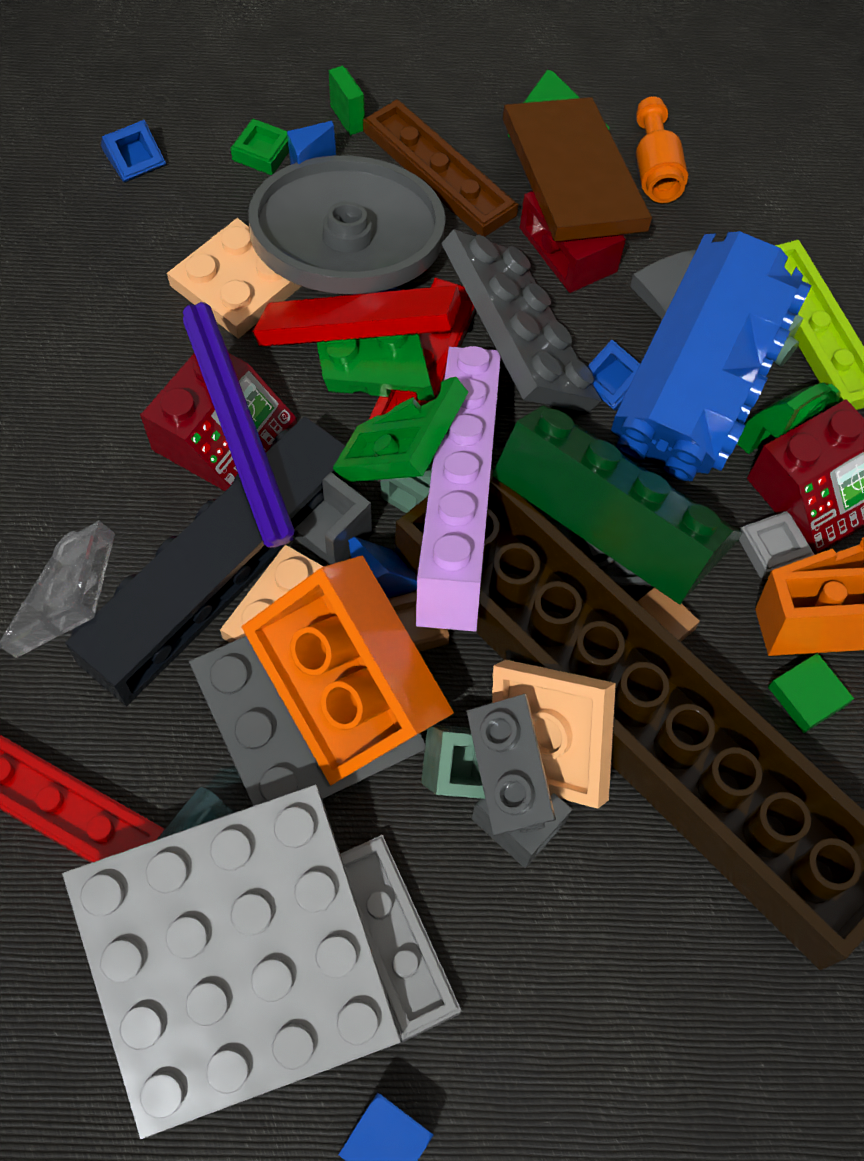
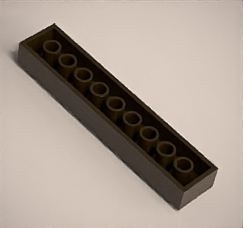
[395,469,864,970]

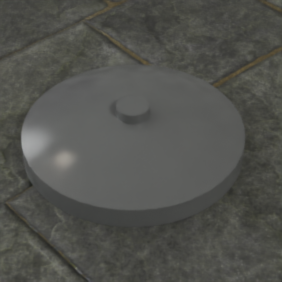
[248,155,445,294]

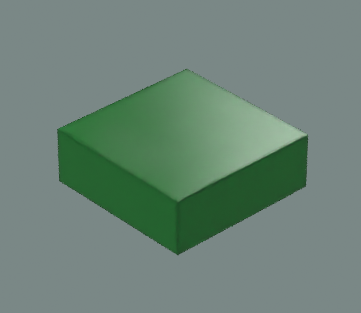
[329,65,365,135]
[230,118,289,175]
[768,653,854,733]

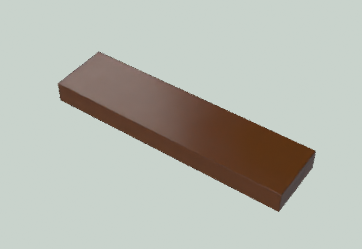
[363,99,518,237]

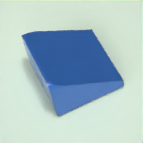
[101,120,166,182]
[287,121,336,164]
[588,339,640,411]
[348,537,417,598]
[338,1093,434,1161]

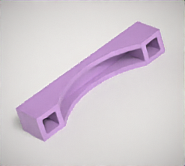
[416,346,501,632]

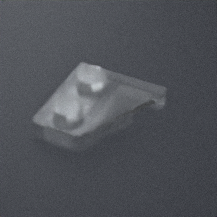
[0,521,115,658]

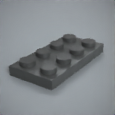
[441,229,602,414]

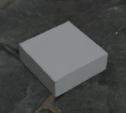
[739,511,815,580]

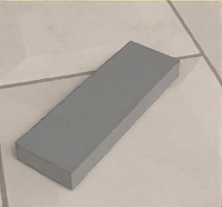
[341,835,462,1042]

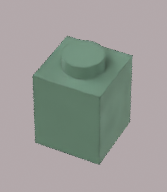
[421,725,485,799]

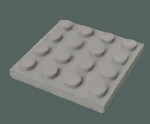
[62,784,401,1139]

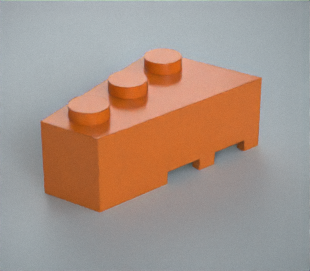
[755,537,864,656]

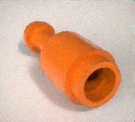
[636,96,688,203]

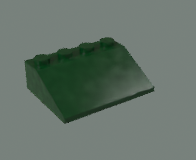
[491,405,742,605]

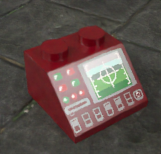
[140,353,297,491]
[747,399,864,555]

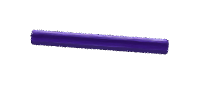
[183,302,295,548]

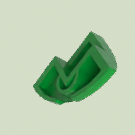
[737,382,840,455]

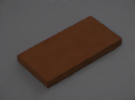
[502,97,652,241]

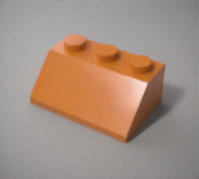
[241,555,454,786]

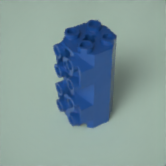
[611,231,811,481]

